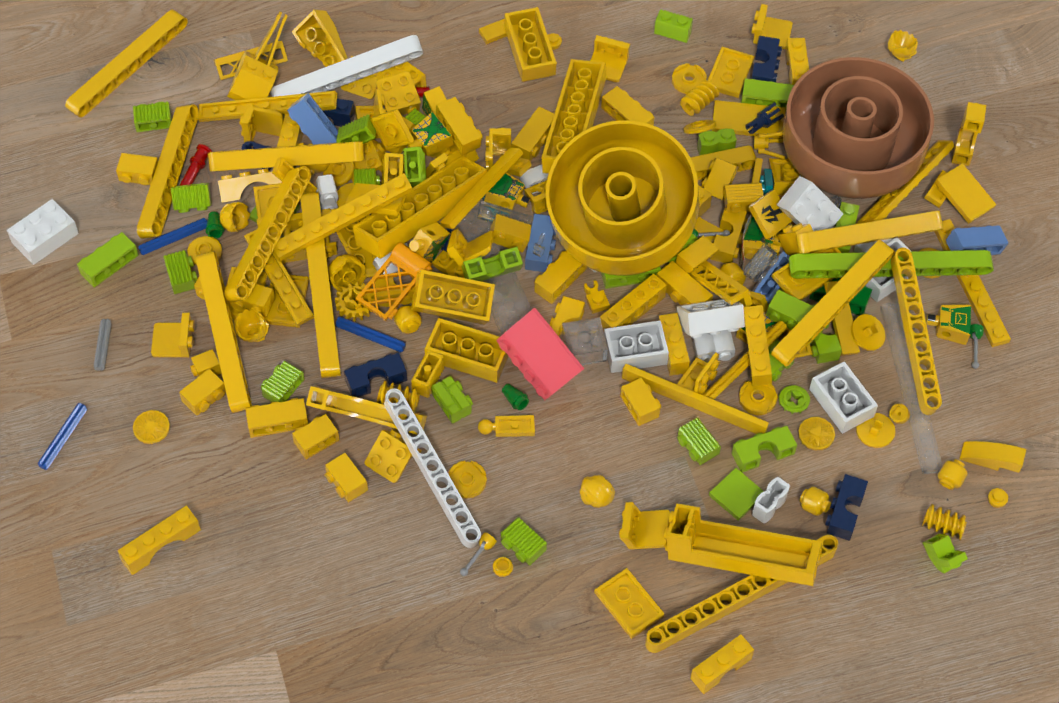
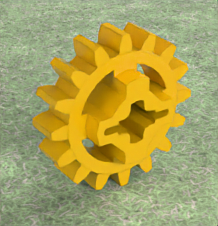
[335,282,376,322]

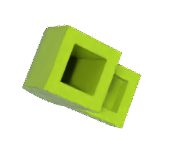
[923,534,968,573]

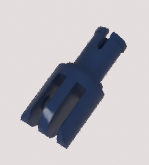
[746,102,784,134]

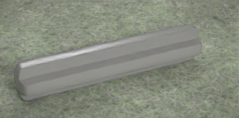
[94,319,111,371]

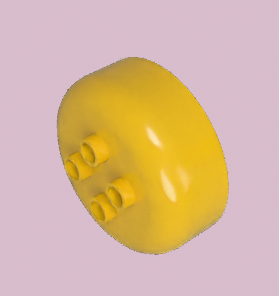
[546,120,700,276]

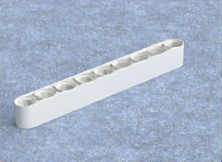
[270,35,423,97]
[384,389,481,548]

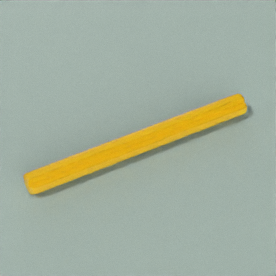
[703,321,787,400]

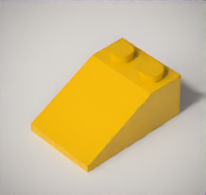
[769,158,802,195]

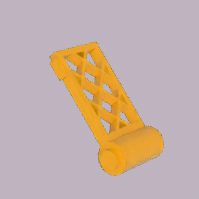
[355,242,433,321]

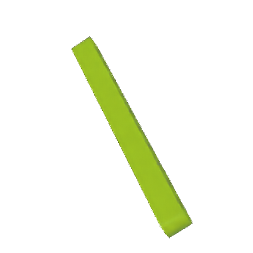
[789,250,994,279]

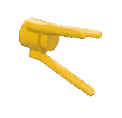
[754,132,786,159]

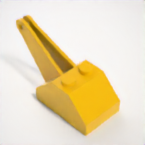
[227,11,288,100]

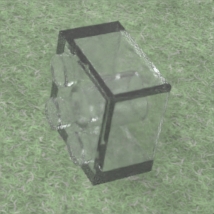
[562,317,608,365]

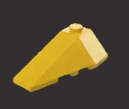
[292,10,348,67]
[331,208,377,278]

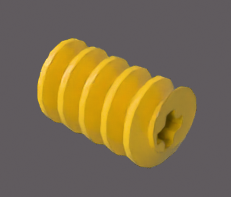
[680,80,719,116]
[377,380,420,412]
[922,504,967,540]

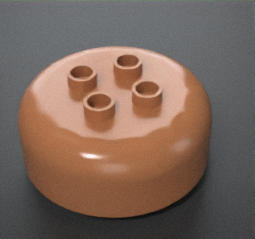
[782,57,934,199]

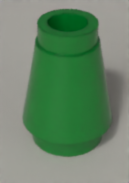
[205,211,224,239]
[502,384,529,411]

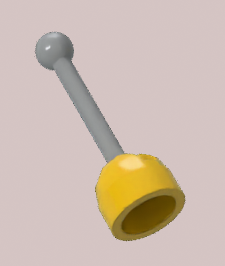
[460,532,497,576]

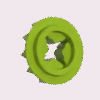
[779,385,810,414]

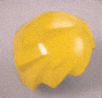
[888,30,918,62]
[220,202,250,232]
[234,308,269,343]
[579,475,615,508]

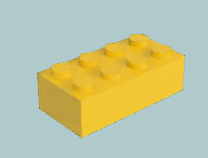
[504,7,557,82]
[411,270,495,325]
[425,318,509,383]

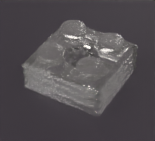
[744,242,779,282]

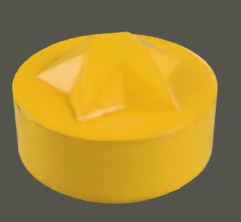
[889,404,910,424]

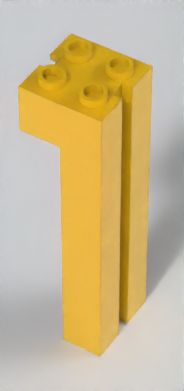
[664,503,822,586]

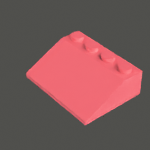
[496,308,584,400]

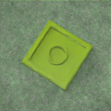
[709,468,764,521]

